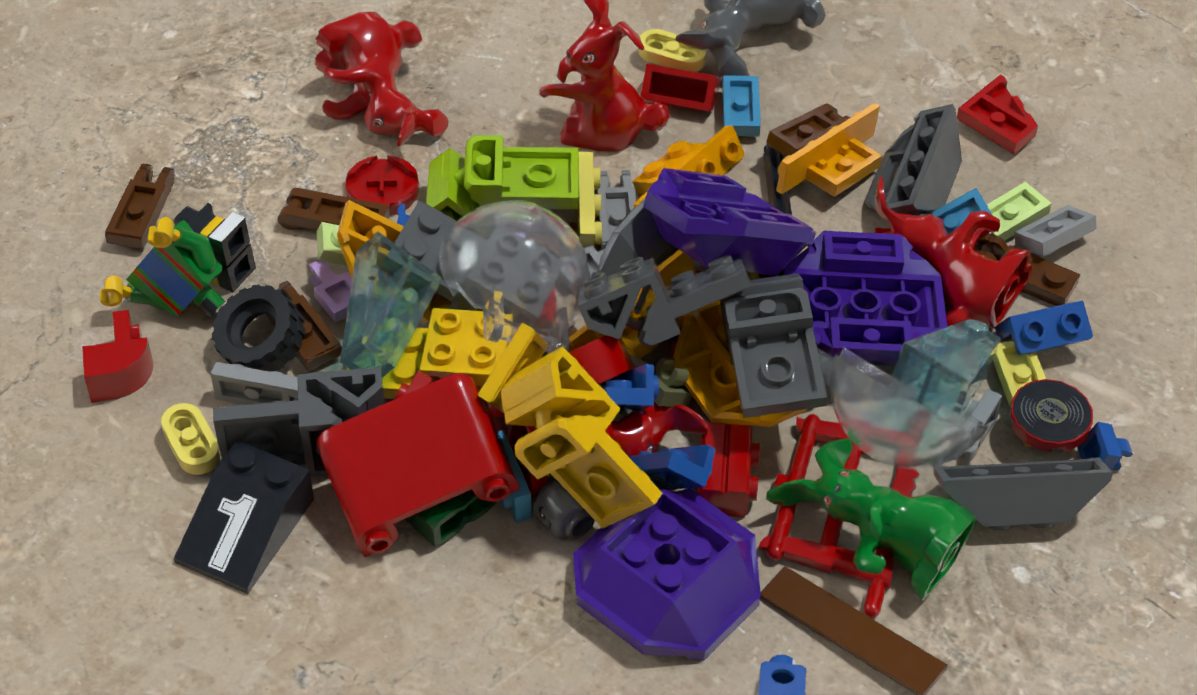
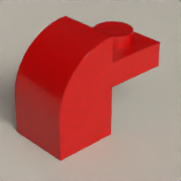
[82,309,153,403]
[569,335,635,384]

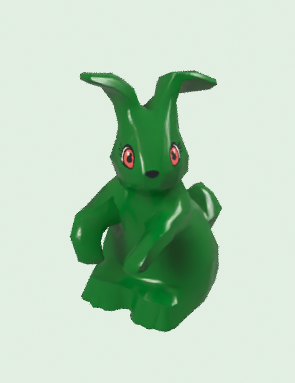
[766,438,976,601]

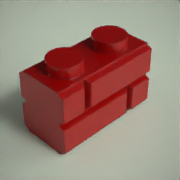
[698,422,760,517]

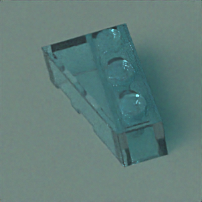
[889,319,1001,425]

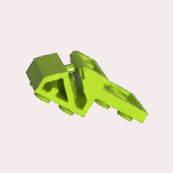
[426,135,579,231]

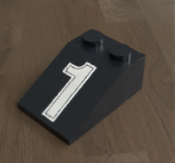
[174,440,314,594]

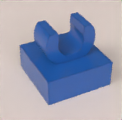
[1077,422,1133,470]

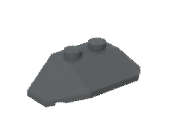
[865,104,962,215]
[591,197,692,277]
[933,458,1112,531]

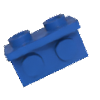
[994,300,1093,355]
[599,364,659,415]
[628,445,716,490]

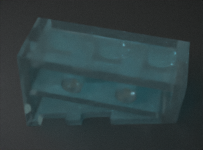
[340,232,443,378]

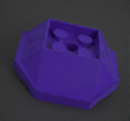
[643,168,816,275]
[783,231,948,367]
[573,488,761,661]

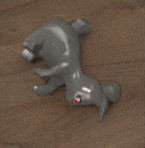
[675,0,826,77]

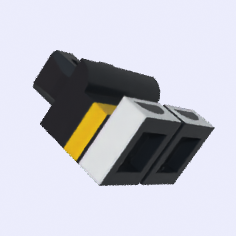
[173,203,256,292]

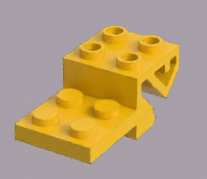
[346,308,514,399]
[500,346,662,528]

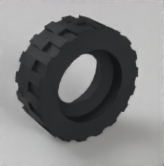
[212,284,305,372]

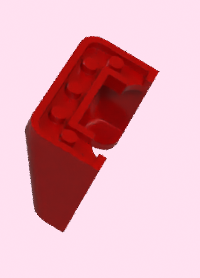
[317,373,521,558]

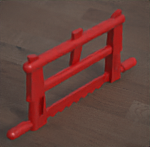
[758,410,927,618]

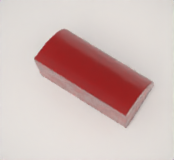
[641,63,722,111]

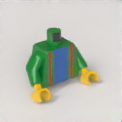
[99,217,226,318]

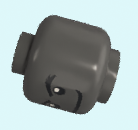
[533,479,595,540]

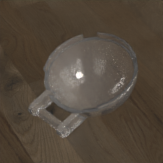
[439,200,590,354]
[817,347,989,470]

